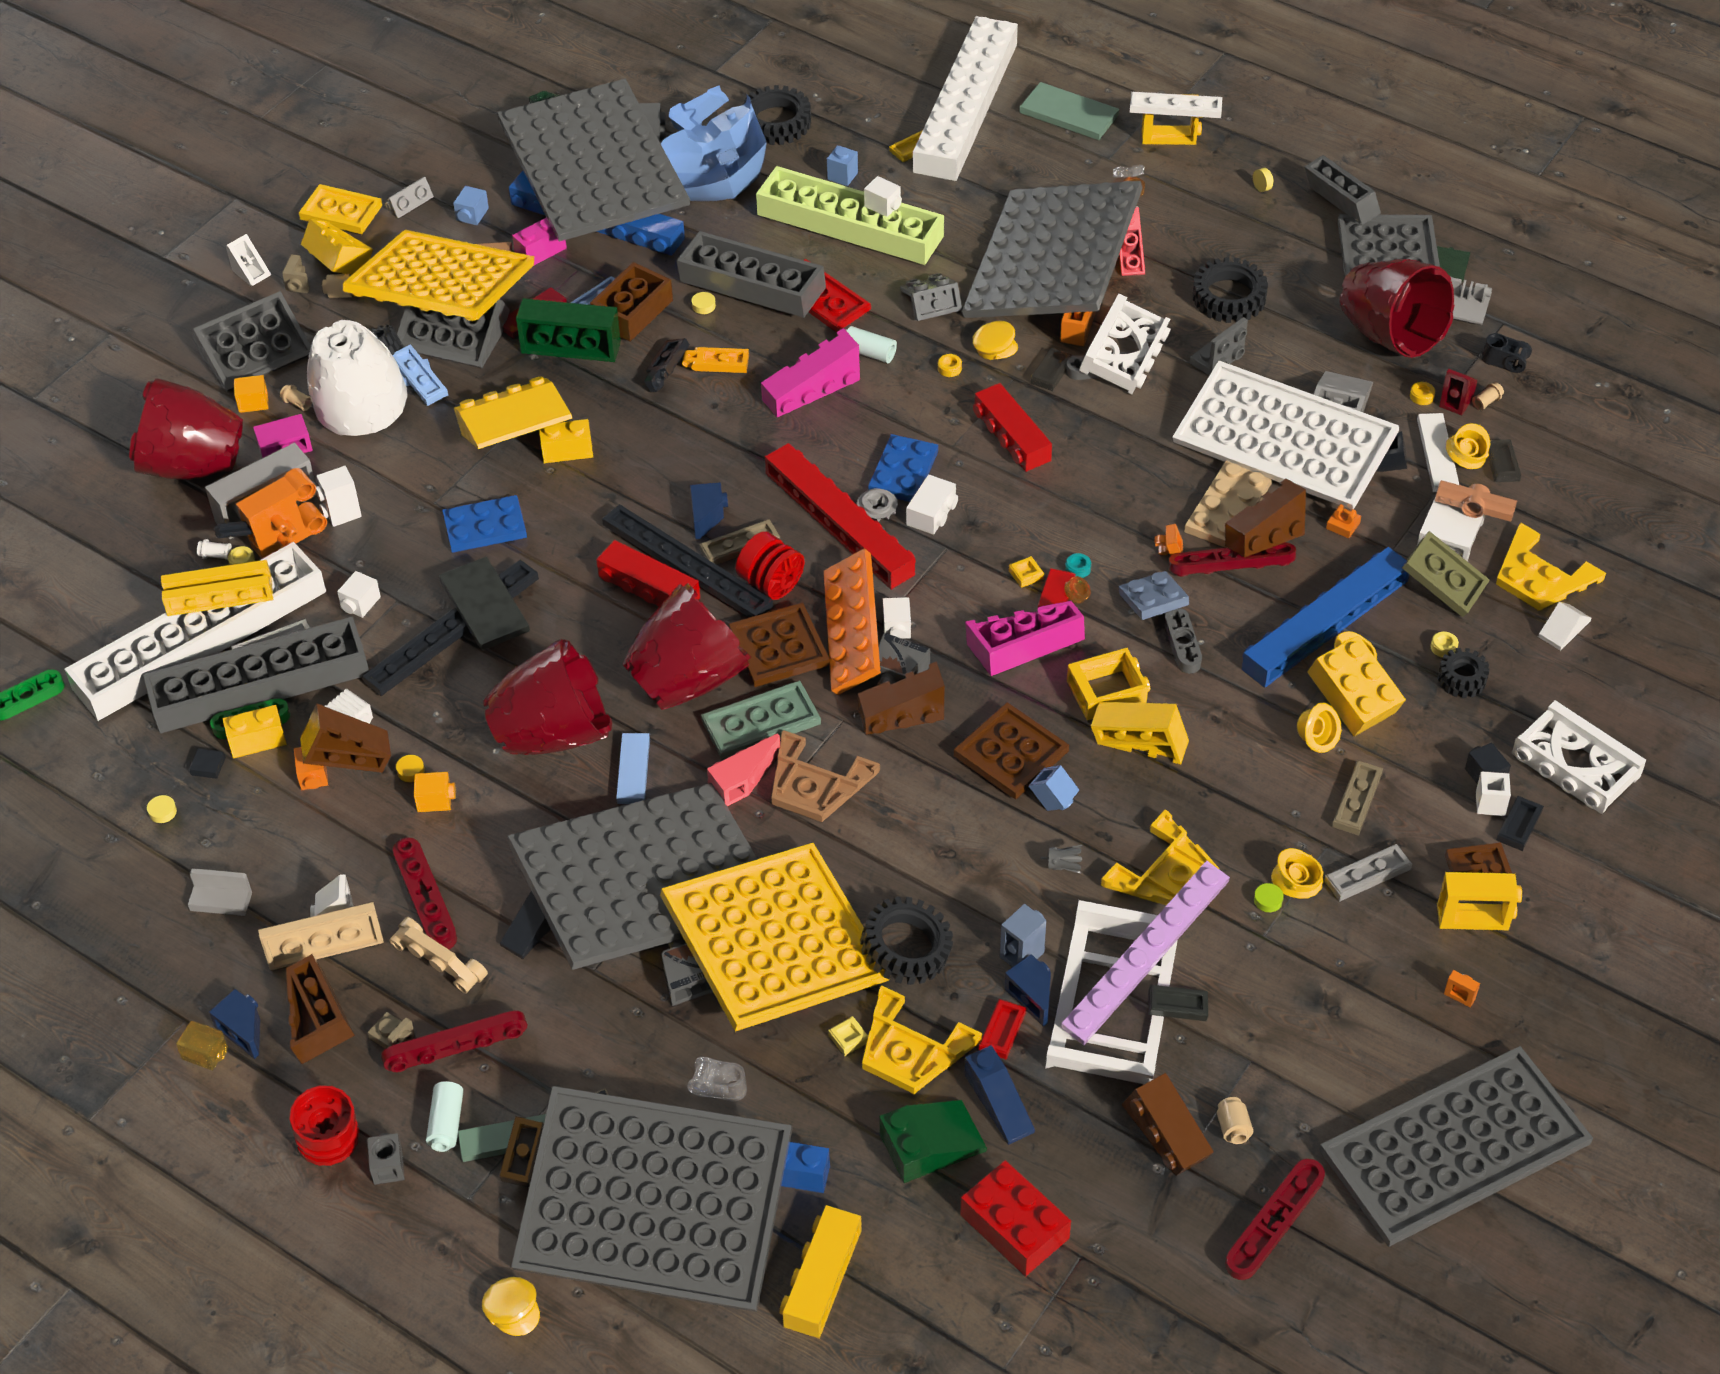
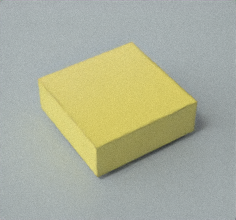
[828,1016,868,1056]

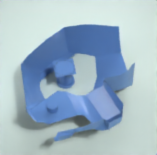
[661,86,767,201]

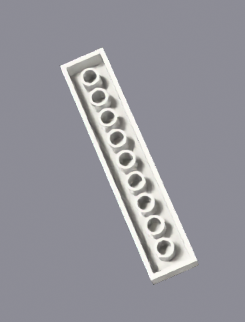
[913,16,1018,181]
[65,542,326,721]

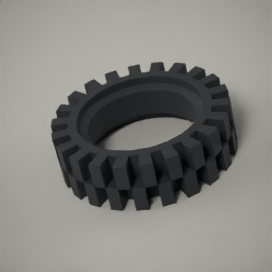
[742,85,811,145]
[1193,257,1268,323]
[860,897,953,985]

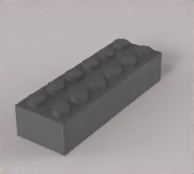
[677,231,826,318]

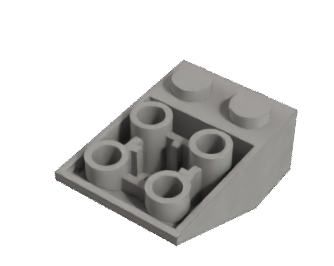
[1314,371,1373,412]

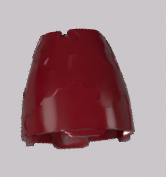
[1339,259,1455,358]
[129,378,243,479]
[623,583,751,710]
[483,639,612,755]

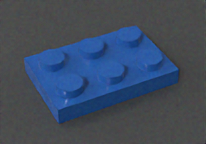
[868,434,939,502]
[442,495,527,553]

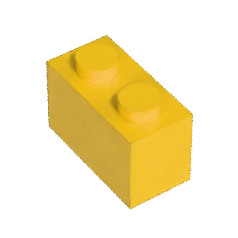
[539,419,593,463]
[222,705,287,759]

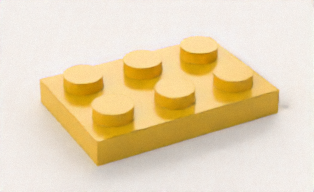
[299,184,382,234]

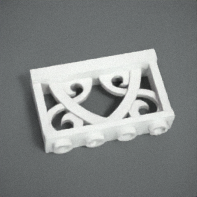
[1079,294,1171,395]
[1512,701,1646,814]

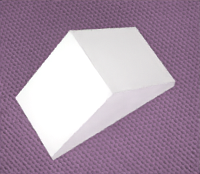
[226,234,271,286]
[1539,602,1591,651]

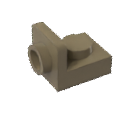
[283,254,310,293]
[368,1012,415,1049]

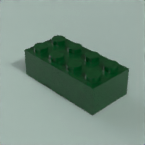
[516,298,621,362]

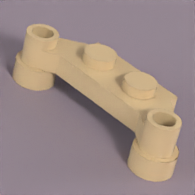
[389,917,488,994]

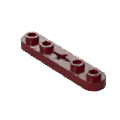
[1169,542,1296,577]
[393,837,457,950]
[381,1010,528,1073]
[1225,1159,1325,1280]

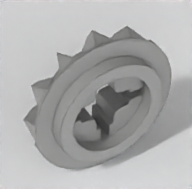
[857,489,897,522]

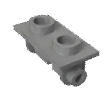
[385,177,434,218]

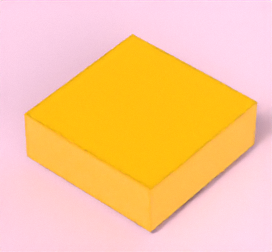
[1009,556,1044,588]

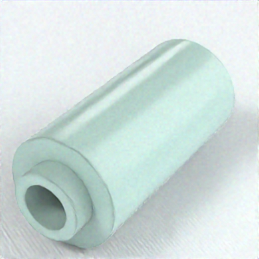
[845,326,897,363]
[426,1082,463,1152]

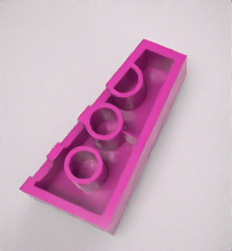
[761,328,860,417]
[965,601,1085,676]

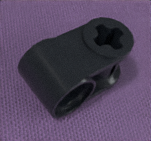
[1481,333,1532,373]

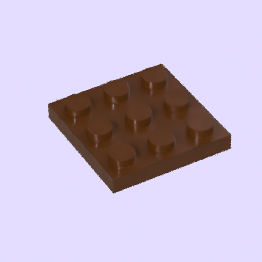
[729,603,830,687]
[954,702,1069,800]

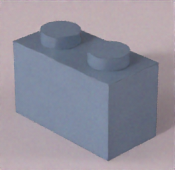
[1000,904,1046,967]

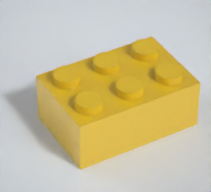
[1307,635,1406,736]

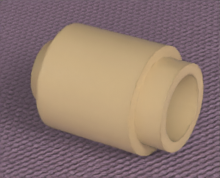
[322,274,353,298]
[1217,1097,1253,1144]

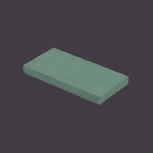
[1020,82,1119,140]
[701,680,821,759]

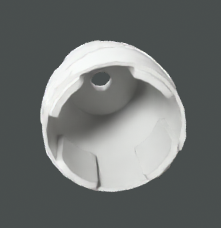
[307,320,407,436]

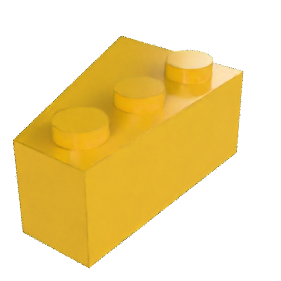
[301,219,373,275]
[1091,702,1189,765]

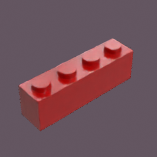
[973,383,1052,472]
[596,540,700,607]

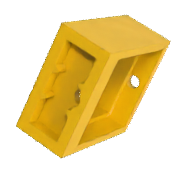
[1142,94,1203,145]
[1067,648,1150,720]
[1437,872,1522,930]

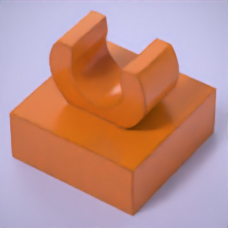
[1326,504,1361,538]
[1155,524,1183,555]

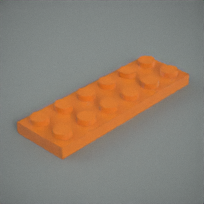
[824,548,881,695]

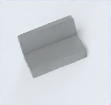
[188,869,252,916]

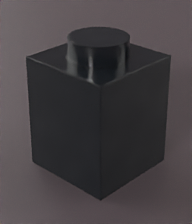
[1465,742,1511,785]

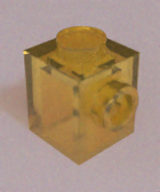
[176,1020,228,1071]

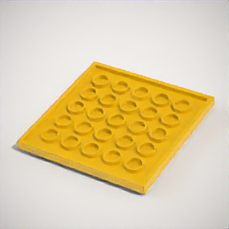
[343,230,534,321]
[660,843,891,1032]

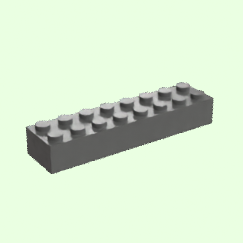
[143,616,369,734]

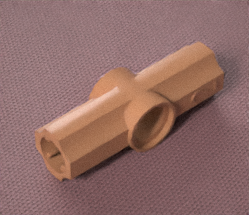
[1435,480,1517,522]

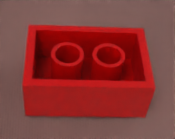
[960,1160,1071,1277]

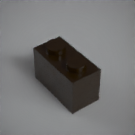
[500,1116,544,1188]

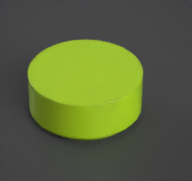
[1254,883,1283,912]

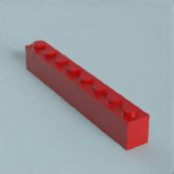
[765,443,916,590]

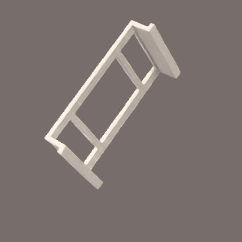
[1045,900,1177,1084]

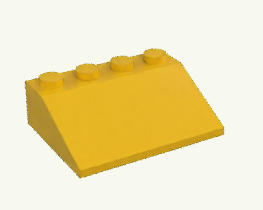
[454,376,572,449]

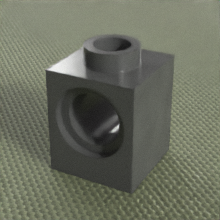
[367,1133,405,1185]

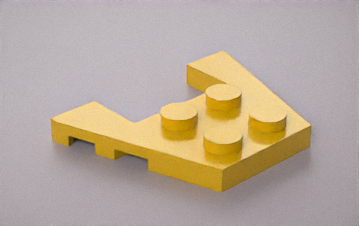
[1496,523,1606,611]
[1101,810,1219,905]
[862,986,982,1094]

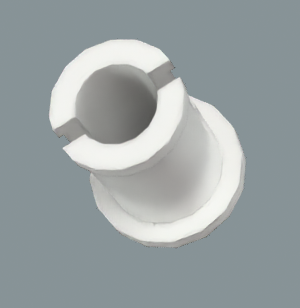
[197,539,232,560]

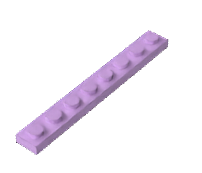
[1061,861,1230,1045]

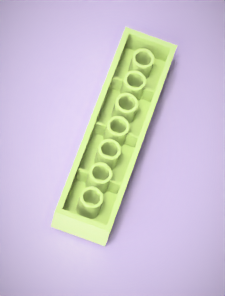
[756,166,944,265]

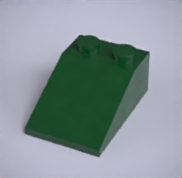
[879,1100,987,1183]

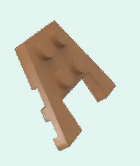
[772,730,880,822]

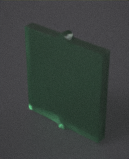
[1437,246,1471,282]

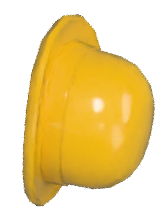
[1297,703,1342,753]

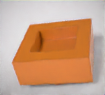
[1444,970,1480,1008]

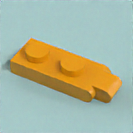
[682,347,749,373]

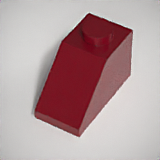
[1439,369,1477,416]

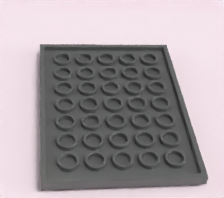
[497,78,690,242]
[962,181,1143,318]
[507,783,757,970]
[511,1086,793,1312]

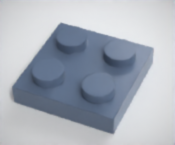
[1119,571,1189,620]

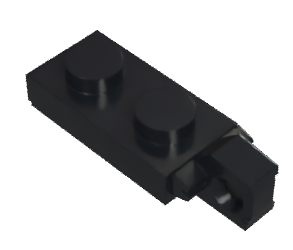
[644,338,690,393]

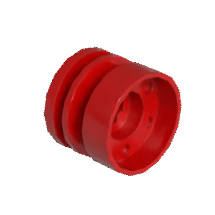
[736,531,805,600]
[290,1086,359,1166]

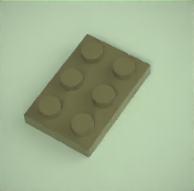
[1402,531,1490,617]

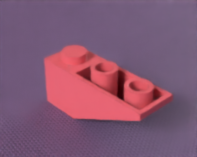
[1118,207,1145,276]
[707,733,780,806]

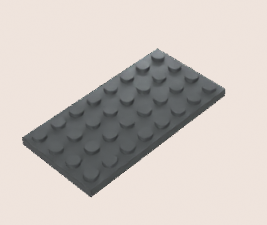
[1319,1046,1593,1247]

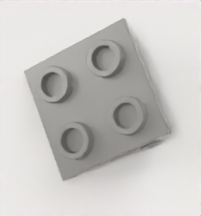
[1450,276,1492,325]

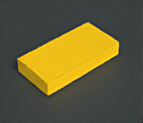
[889,130,923,162]

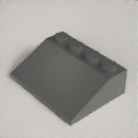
[193,291,311,392]
[397,299,510,368]

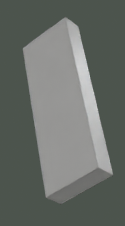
[1324,844,1412,902]

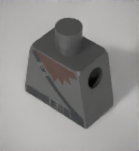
[872,633,930,686]
[661,938,713,1006]

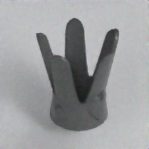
[1040,844,1082,874]

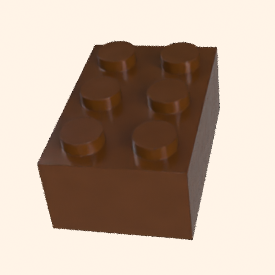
[590,262,673,342]

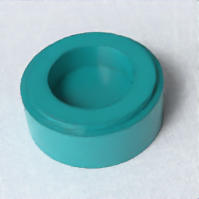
[1065,553,1091,578]

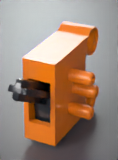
[214,468,327,559]

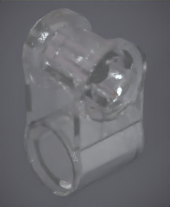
[687,1057,747,1101]

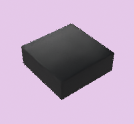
[189,748,226,779]

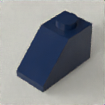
[690,482,728,539]
[1004,954,1051,1026]
[209,989,260,1059]

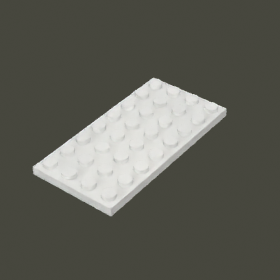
[1173,361,1399,510]

